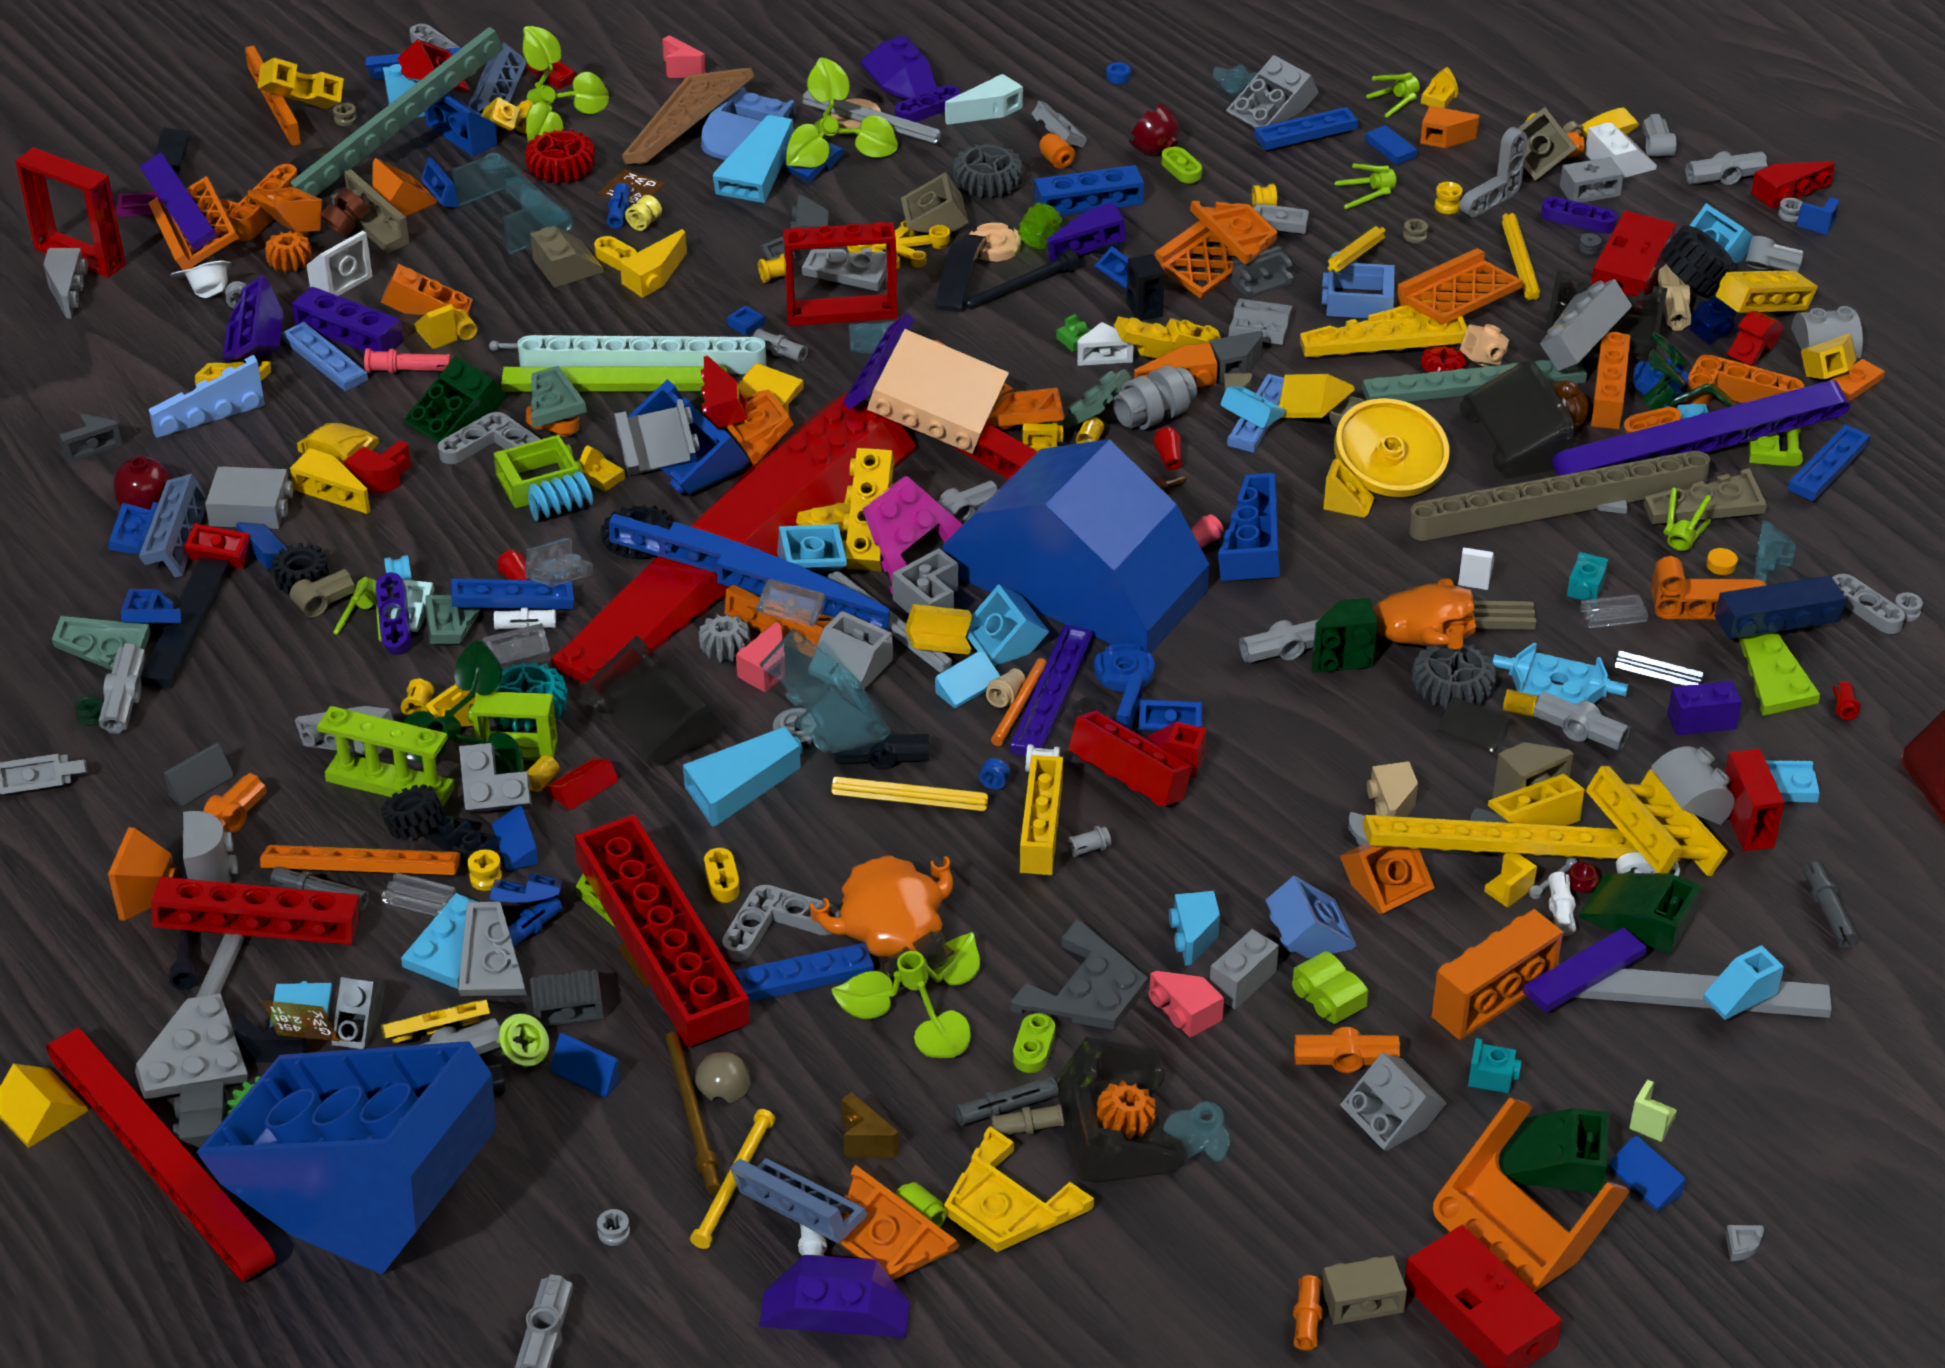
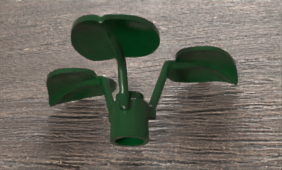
[1641,331,1736,410]
[403,640,523,774]

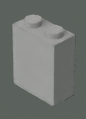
[205,466,294,529]

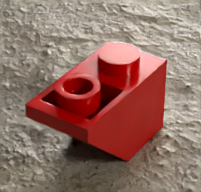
[1145,722,1207,777]

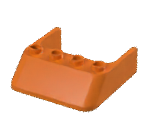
[1433,1097,1630,1293]

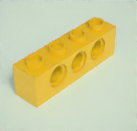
[1716,270,1818,313]
[1020,755,1063,875]

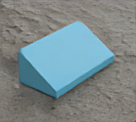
[1221,386,1286,428]
[935,650,1000,709]

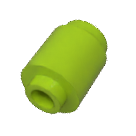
[895,1182,947,1227]

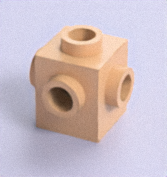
[1460,324,1509,366]

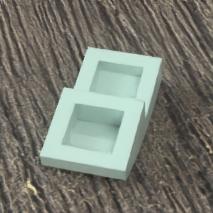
[389,579,435,632]

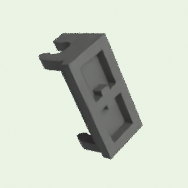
[1232,246,1293,299]

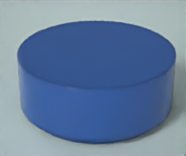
[1106,62,1131,84]

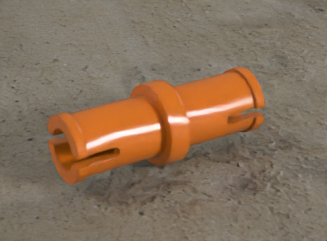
[1293,1275,1323,1351]

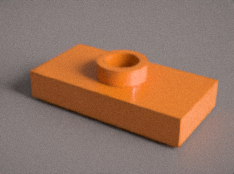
[1830,359,1885,402]

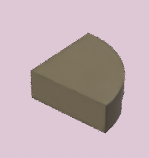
[1224,373,1252,393]

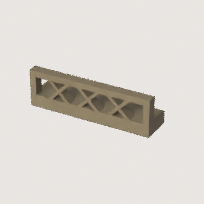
[331,169,410,253]

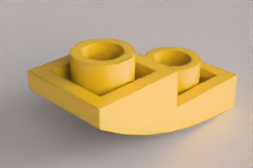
[1582,107,1639,138]

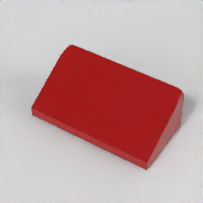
[184,523,250,569]
[545,758,618,810]

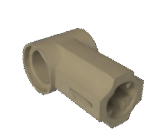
[290,569,355,618]

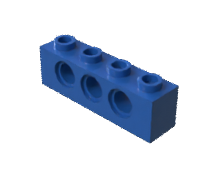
[1034,165,1144,218]

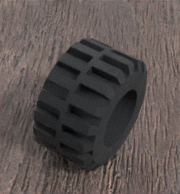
[1661,225,1735,295]

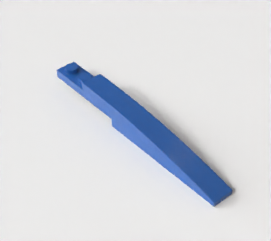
[609,514,890,631]

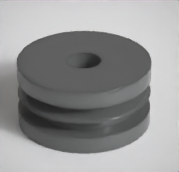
[1579,233,1602,254]

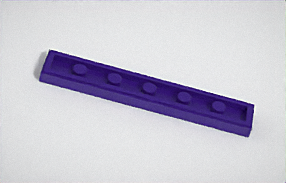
[139,152,218,251]
[843,313,914,410]
[1010,625,1093,756]

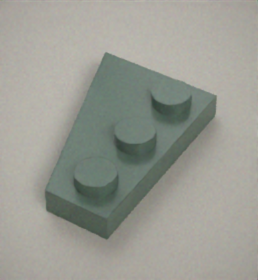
[531,366,587,428]
[1061,369,1131,429]
[52,616,151,670]

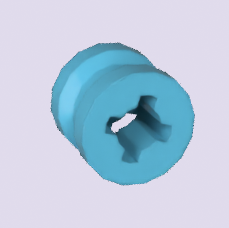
[384,555,412,587]

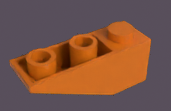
[380,264,473,318]
[1134,343,1218,387]

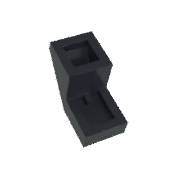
[231,1014,310,1063]

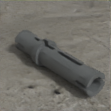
[1803,861,1859,948]
[270,866,369,911]
[954,1076,1059,1126]

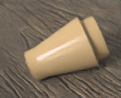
[986,668,1025,708]

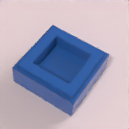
[726,305,766,336]

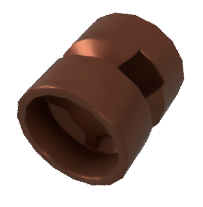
[320,187,370,238]

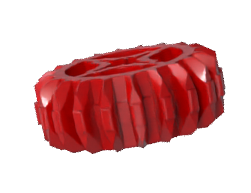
[525,128,596,184]

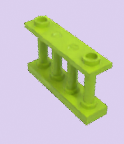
[316,706,455,807]

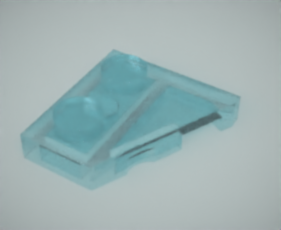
[849,321,894,354]

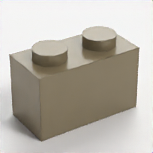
[1321,1255,1407,1325]

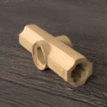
[1657,264,1691,331]

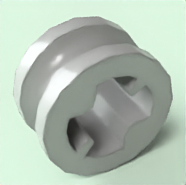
[1778,198,1803,222]
[225,281,247,308]
[1895,592,1923,621]
[597,1209,630,1246]

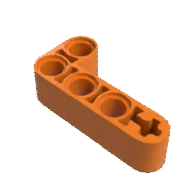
[207,164,298,241]
[1685,355,1804,406]
[1651,556,1767,619]

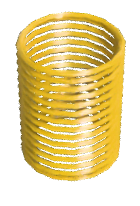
[454,309,477,340]
[1076,417,1104,444]
[1503,689,1538,717]
[527,755,560,792]

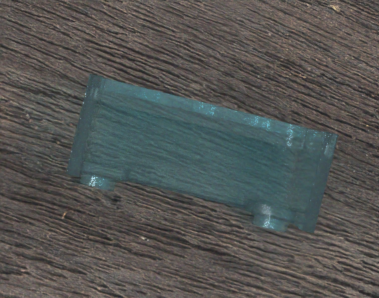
[452,153,573,254]
[759,629,891,753]

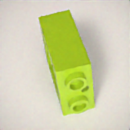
[493,435,583,509]
[468,692,558,761]

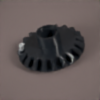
[601,504,675,559]

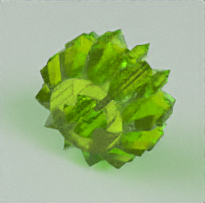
[1018,202,1062,249]

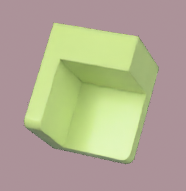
[1629,1079,1677,1142]

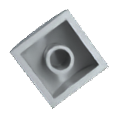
[1791,306,1863,358]
[1651,746,1734,825]
[183,811,238,883]

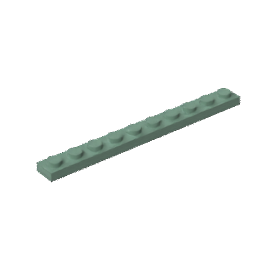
[290,27,503,197]

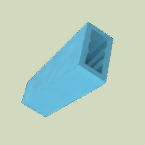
[713,115,794,203]
[683,727,803,827]

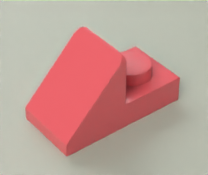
[662,35,706,78]

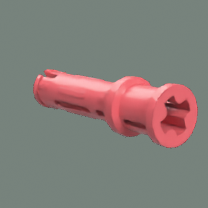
[364,348,451,374]

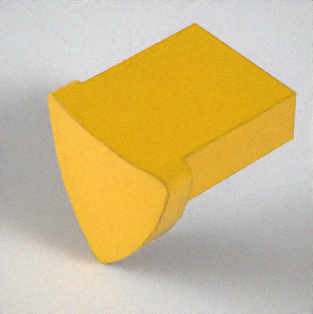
[1421,67,1459,108]
[580,445,625,492]

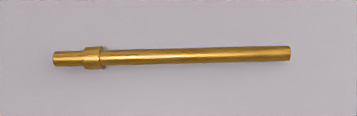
[665,1032,721,1194]

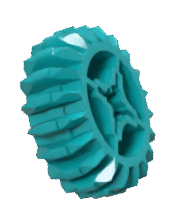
[491,660,568,732]

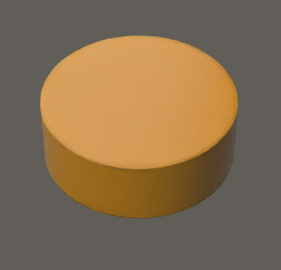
[1706,548,1738,575]

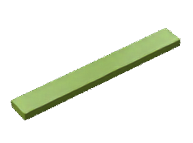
[501,366,727,392]

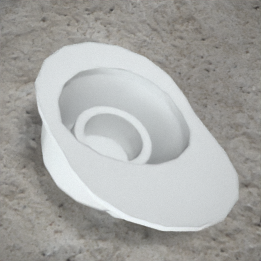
[171,261,232,298]

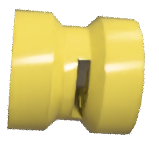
[625,195,662,231]

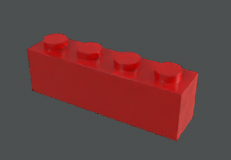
[1068,710,1193,807]

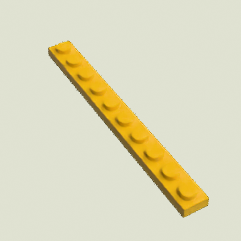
[1362,815,1680,862]

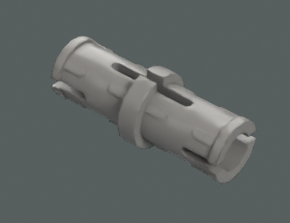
[753,329,808,363]

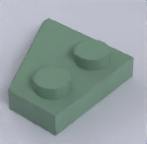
[425,595,483,644]

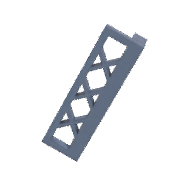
[468,42,527,112]
[139,474,207,577]
[730,1158,867,1244]

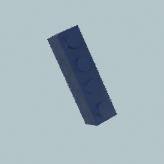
[1714,575,1846,639]

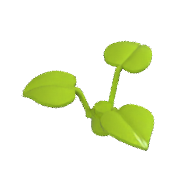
[523,26,609,144]
[786,57,898,168]
[832,932,980,1058]

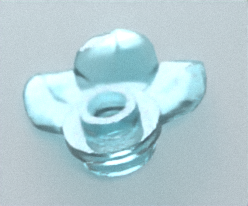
[1213,64,1258,94]
[1163,1101,1230,1162]

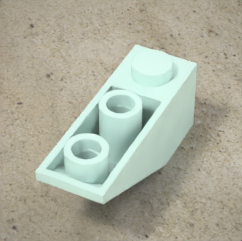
[945,74,1023,125]

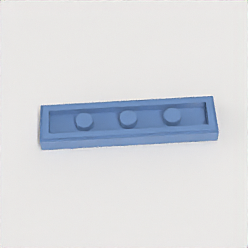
[281,322,368,391]
[1227,374,1284,453]

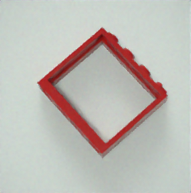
[15,147,126,278]
[783,222,897,326]

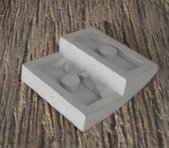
[1228,299,1292,345]

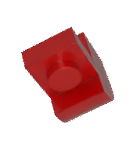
[1726,310,1784,366]
[343,440,412,493]

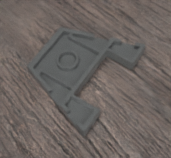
[1010,919,1148,1030]

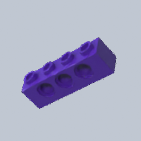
[292,286,403,352]

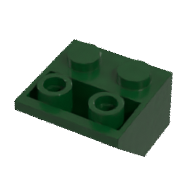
[1311,598,1377,673]

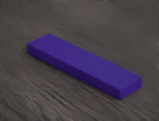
[1523,927,1647,1013]

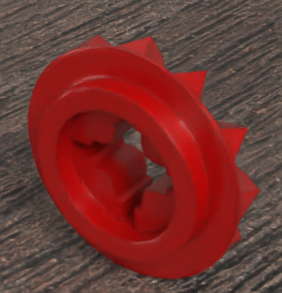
[1421,345,1466,373]

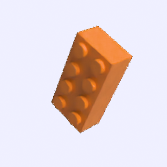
[1431,909,1563,1040]

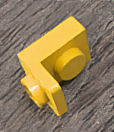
[482,97,520,131]
[1023,421,1063,452]

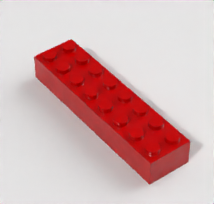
[575,814,749,1048]

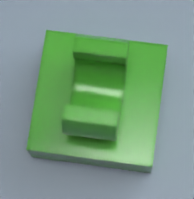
[1056,314,1090,352]

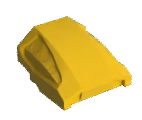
[297,423,379,465]

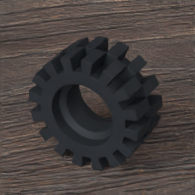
[272,543,329,595]
[381,784,444,840]

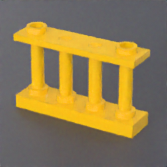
[1585,766,1728,876]

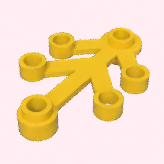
[847,220,950,270]

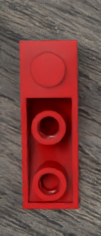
[1751,161,1835,209]
[700,355,747,429]

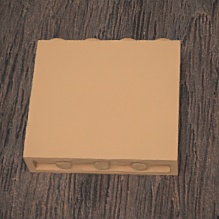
[867,329,1009,454]

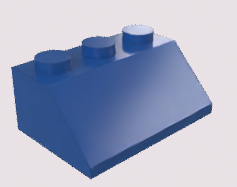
[424,92,497,157]

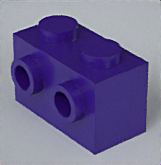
[1667,681,1742,735]

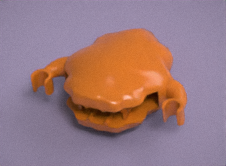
[1373,578,1476,649]
[810,855,953,959]

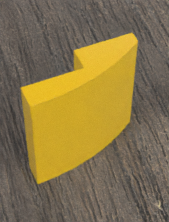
[738,363,804,414]

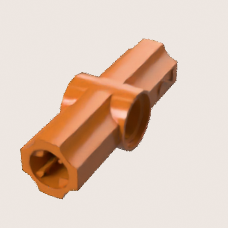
[182,773,267,836]
[1294,1027,1400,1073]

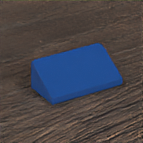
[421,157,459,208]
[1094,246,1128,290]
[236,522,287,570]
[1139,700,1202,731]
[492,805,538,871]
[551,1033,620,1097]
[1607,1135,1686,1211]

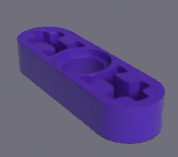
[895,85,961,122]
[1541,197,1618,233]
[376,572,412,655]

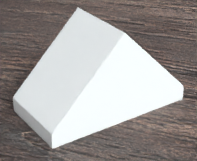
[1077,322,1133,366]
[1458,547,1495,590]

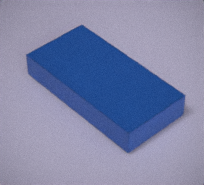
[1365,125,1418,165]
[1116,673,1143,730]

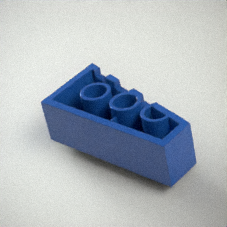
[1218,473,1280,581]

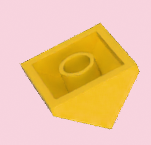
[1279,374,1355,418]
[0,1063,88,1148]

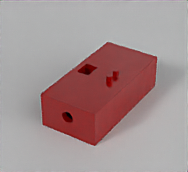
[1591,211,1676,308]
[1404,1225,1562,1368]

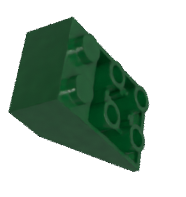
[402,356,507,444]
[1579,873,1702,955]
[1498,1108,1609,1194]

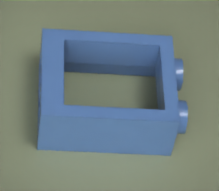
[1321,263,1395,318]

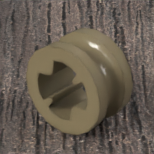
[333,103,357,126]
[1403,219,1428,243]

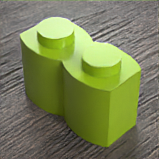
[1292,951,1368,1024]

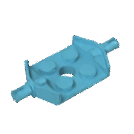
[1492,643,1628,705]

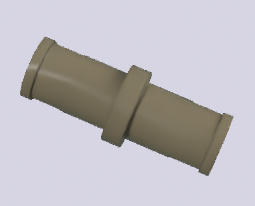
[991,1104,1064,1136]

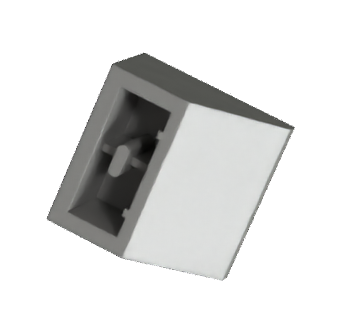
[808,611,893,695]
[1340,1052,1447,1151]

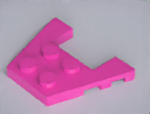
[862,476,963,595]

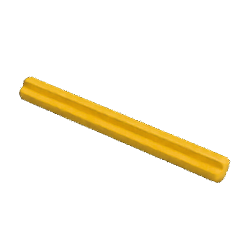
[1502,213,1540,301]
[1327,226,1386,273]
[831,776,988,812]

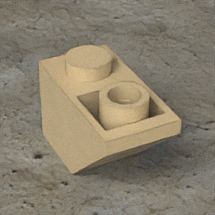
[1367,761,1418,817]

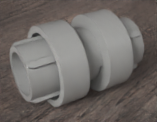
[1113,365,1197,430]

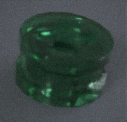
[74,696,103,726]

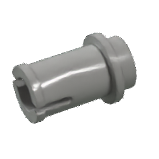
[1068,826,1111,857]

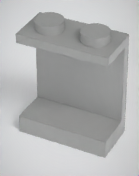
[614,399,700,476]

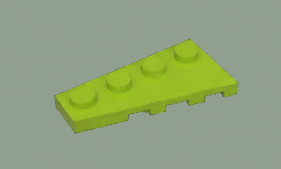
[1739,632,1820,716]

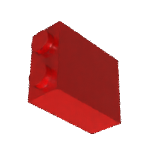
[1725,749,1785,851]

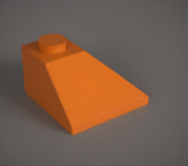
[372,158,438,216]
[247,187,322,236]
[108,827,179,921]
[1340,842,1435,914]

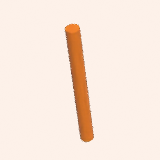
[991,658,1047,746]

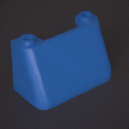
[627,379,751,495]

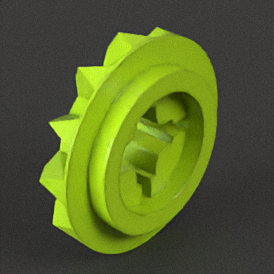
[496,1014,549,1068]

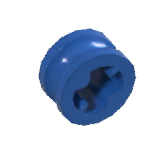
[979,758,1010,790]

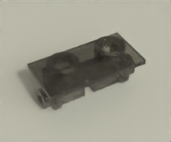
[882,930,955,988]

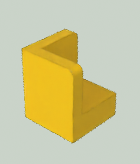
[1484,853,1537,908]

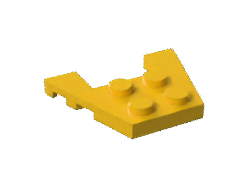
[944,1126,1094,1252]

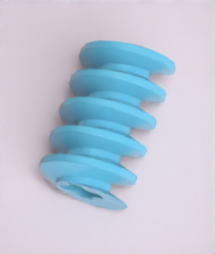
[528,471,593,521]

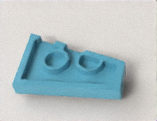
[401,893,478,989]

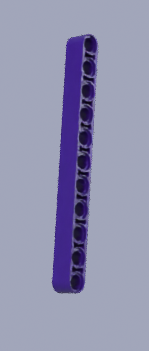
[1551,380,1850,476]

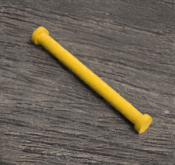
[690,1109,776,1249]

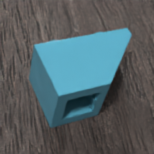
[1169,891,1220,965]
[1703,945,1784,1020]

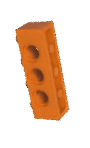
[1591,332,1630,430]

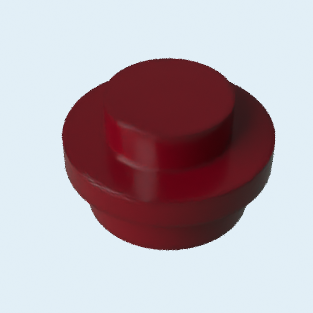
[1566,862,1599,893]

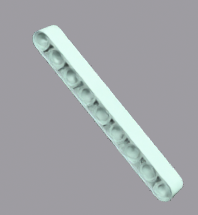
[517,335,766,374]

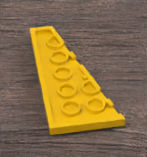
[1300,300,1467,358]

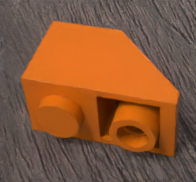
[1420,105,1480,148]

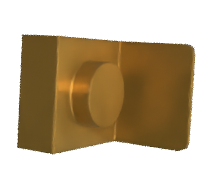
[841,1092,899,1158]

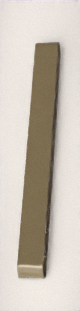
[1409,451,1710,541]

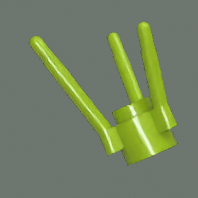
[1366,72,1420,118]
[1334,163,1396,210]
[1663,487,1711,551]
[333,577,382,642]

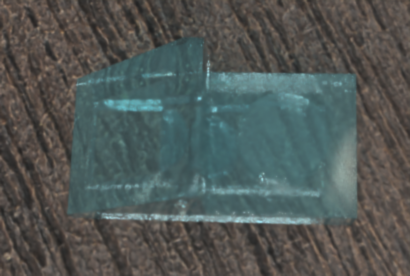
[1754,520,1796,582]

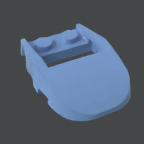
[701,87,796,160]

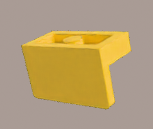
[905,604,972,655]

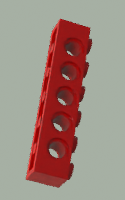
[151,877,359,945]

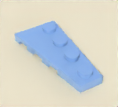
[148,355,265,438]

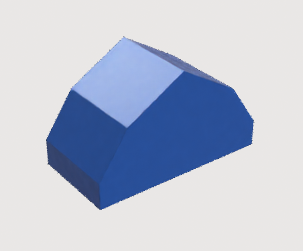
[942,439,1209,653]
[196,1041,496,1274]

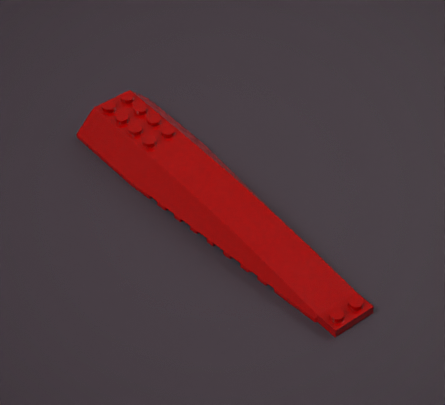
[551,392,916,691]

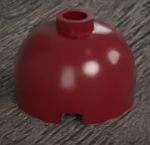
[1129,103,1179,156]
[114,457,172,510]

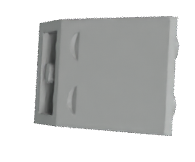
[1226,55,1319,128]

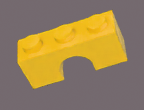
[258,58,344,109]

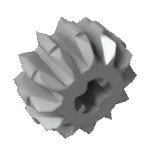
[699,613,750,663]

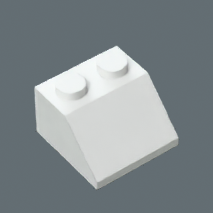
[1585,122,1657,178]
[307,231,373,296]

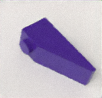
[1046,202,1127,262]

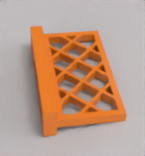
[148,176,239,270]
[1154,221,1269,299]
[1397,248,1523,325]
[724,584,834,657]

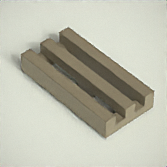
[1473,601,1536,630]

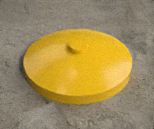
[1334,398,1450,497]

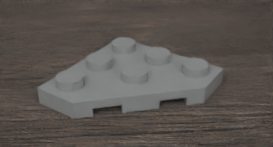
[135,993,248,1099]

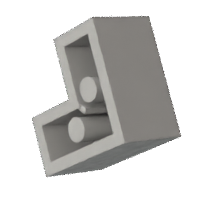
[892,548,958,614]
[459,743,532,813]

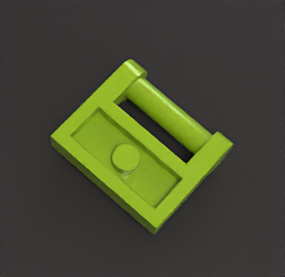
[1748,427,1803,467]

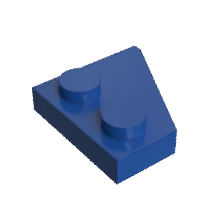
[121,589,181,624]

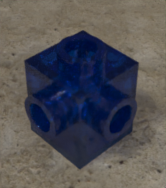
[1689,295,1736,345]

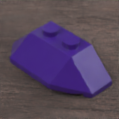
[861,36,937,99]
[222,275,283,362]
[759,1255,910,1338]

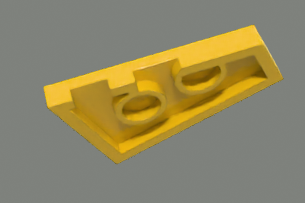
[381,1000,490,1043]

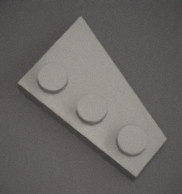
[802,248,897,291]
[458,901,527,996]

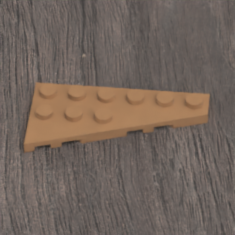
[622,67,754,165]

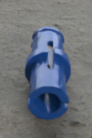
[606,183,630,229]
[508,896,563,947]

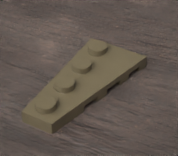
[1644,468,1767,524]

